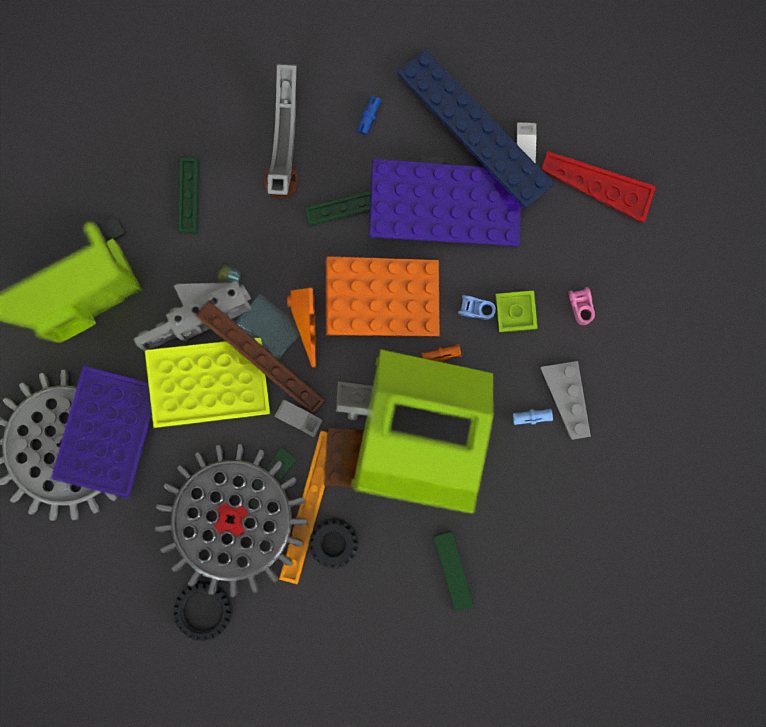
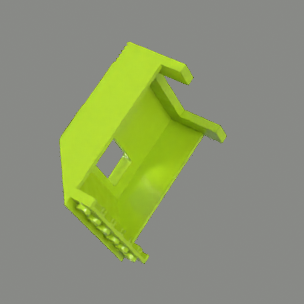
[0,223,142,343]
[350,349,493,513]

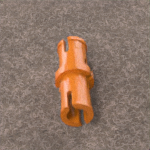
[422,344,462,362]

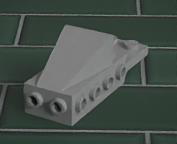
[134,281,252,351]

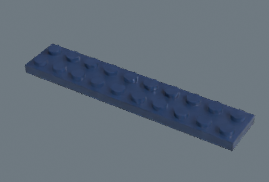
[397,49,554,209]

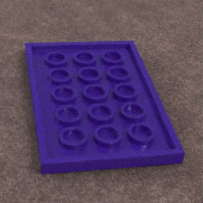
[51,366,152,499]

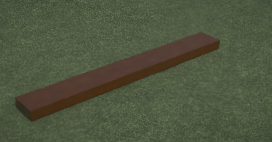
[196,300,325,414]

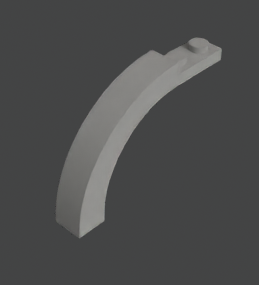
[268,63,297,195]

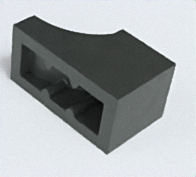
[79,216,126,248]

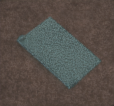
[235,294,300,359]

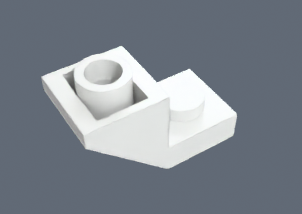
[517,123,536,163]

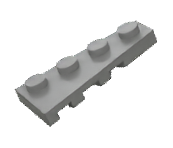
[539,361,591,440]

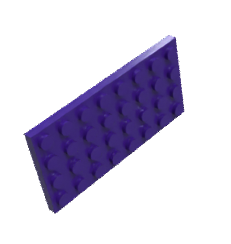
[369,159,521,247]

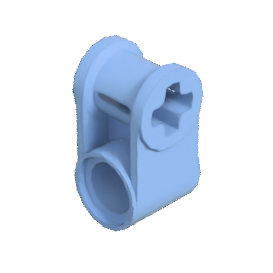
[458,295,496,320]

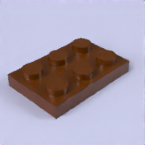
[324,428,364,487]

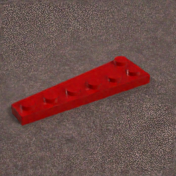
[541,151,656,223]

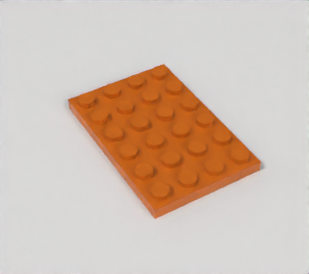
[326,257,440,337]

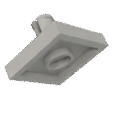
[336,381,373,420]

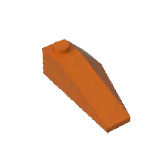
[287,288,317,368]

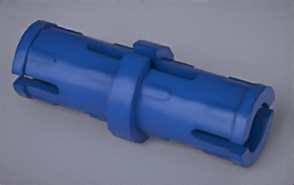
[356,95,382,135]

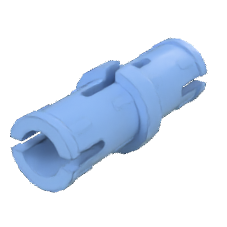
[513,409,553,425]

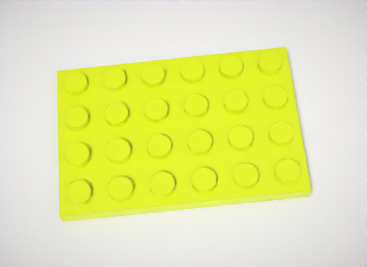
[145,338,270,428]

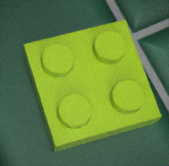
[495,291,538,332]

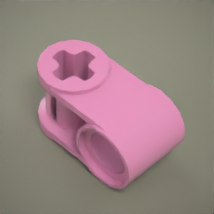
[569,287,595,325]

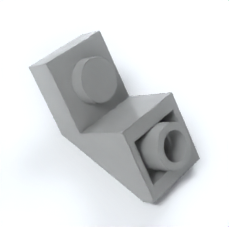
[274,400,323,437]

